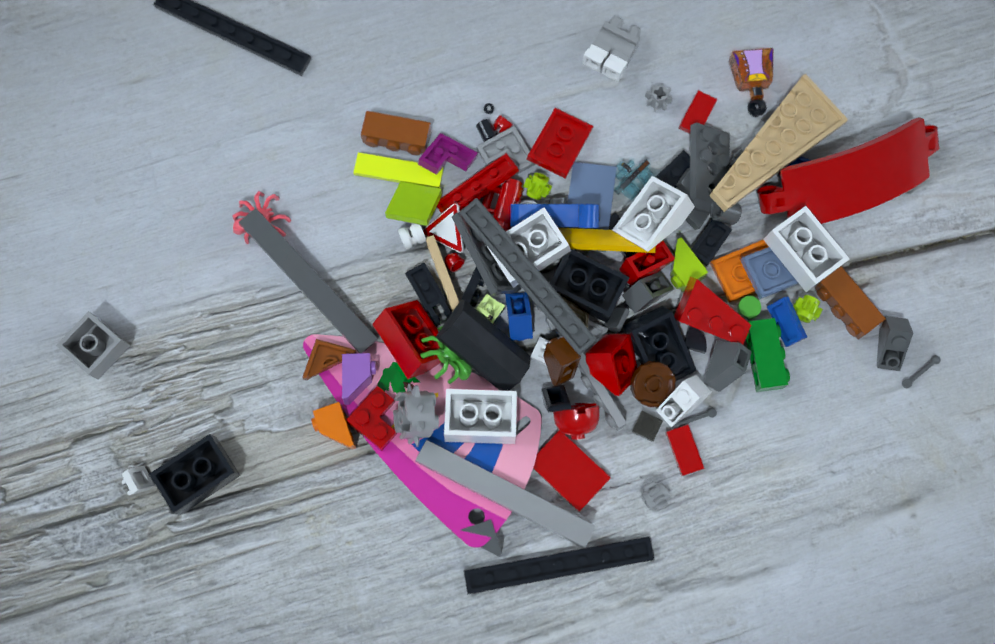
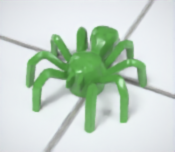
[421,326,472,384]

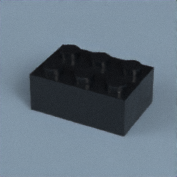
[549,249,630,323]
[149,434,241,515]

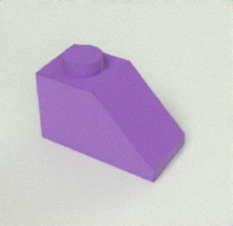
[342,353,376,405]

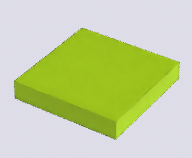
[385,181,442,226]

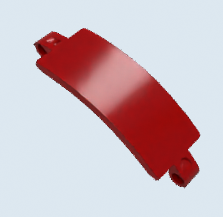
[757,117,939,224]

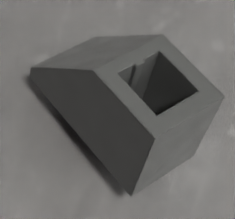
[877,316,913,371]
[704,341,752,392]

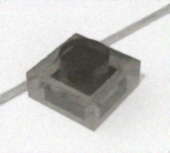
[632,411,663,442]

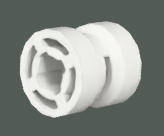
[398,223,426,250]

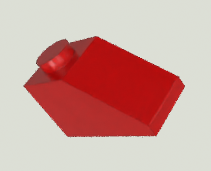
[619,241,675,287]

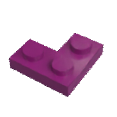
[418,133,478,175]

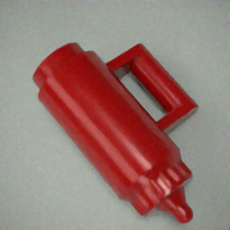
[482,178,523,232]

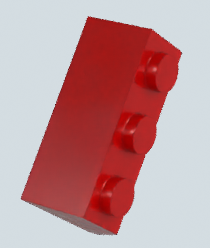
[373,300,441,379]

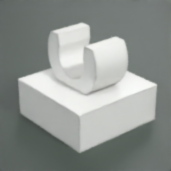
[530,337,549,365]
[122,466,155,495]

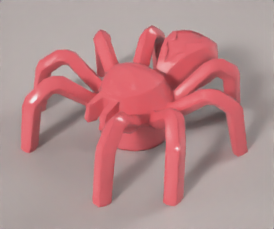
[233,191,291,244]

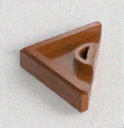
[302,339,357,380]

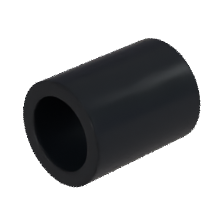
[476,119,497,142]

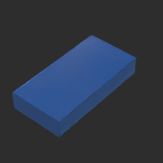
[767,296,808,347]

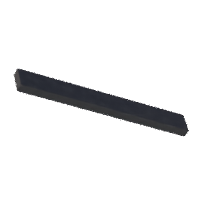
[153,0,312,76]
[464,536,655,595]

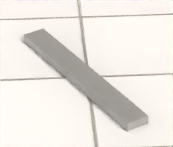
[415,440,595,549]

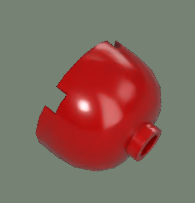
[553,403,600,440]

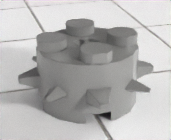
[393,384,439,447]

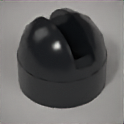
[748,99,767,117]

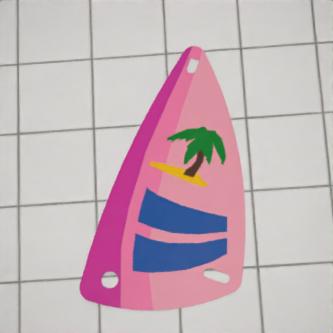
[303,334,542,548]

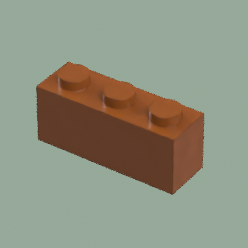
[360,111,432,156]
[814,266,886,340]

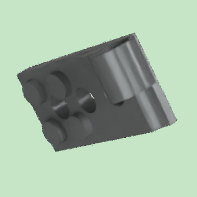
[690,122,742,225]

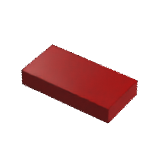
[678,90,718,134]
[666,425,705,477]

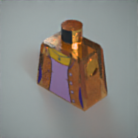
[728,48,774,100]

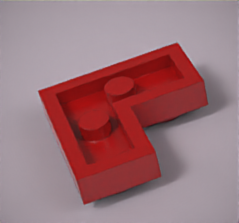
[346,386,397,451]

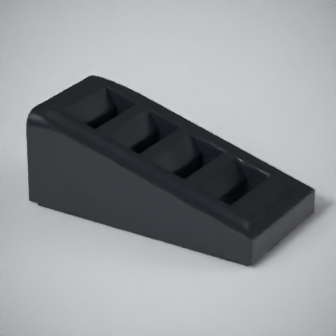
[541,385,571,412]

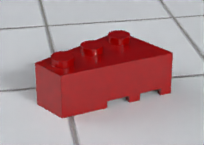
[674,277,751,345]

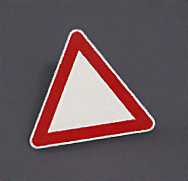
[423,204,464,253]

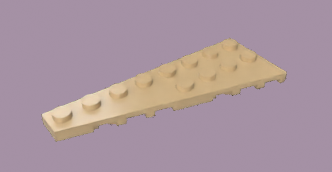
[709,74,848,212]

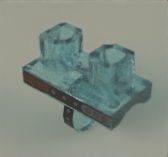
[614,159,655,200]

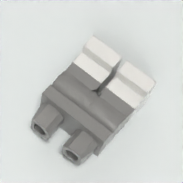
[583,16,641,82]

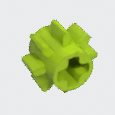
[523,172,552,200]
[793,295,823,323]

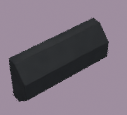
[435,300,530,391]

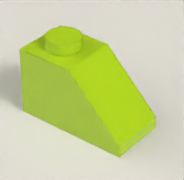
[670,237,708,293]

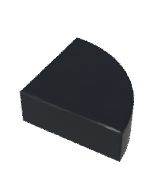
[685,326,707,354]

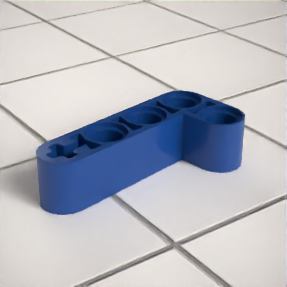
[510,204,599,228]

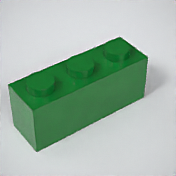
[746,318,790,393]

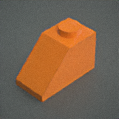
[311,402,356,450]

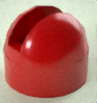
[494,115,513,134]
[445,253,465,272]

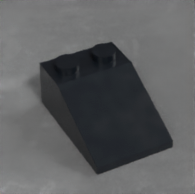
[623,306,696,381]

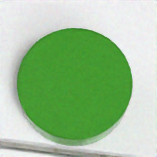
[737,296,761,320]

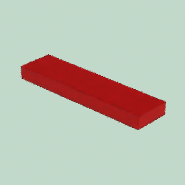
[437,153,519,214]

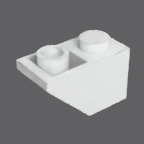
[656,375,712,427]

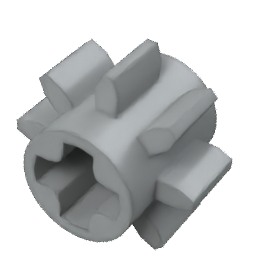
[645,83,673,112]
[641,481,670,511]

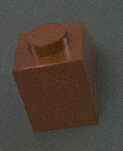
[543,337,581,386]

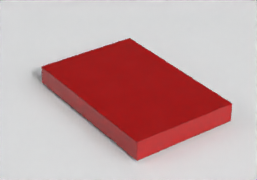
[526,108,594,179]
[533,431,611,512]

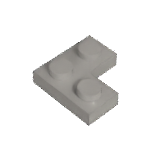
[476,126,536,174]

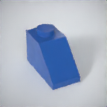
[505,292,533,341]

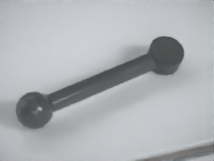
[902,355,941,388]
[671,407,717,429]

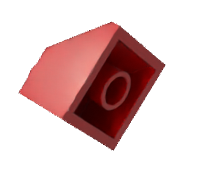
[586,334,637,396]

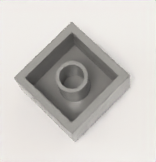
[56,311,130,380]

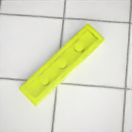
[353,152,444,188]

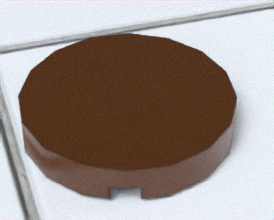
[630,361,676,407]

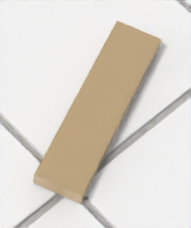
[426,235,459,312]

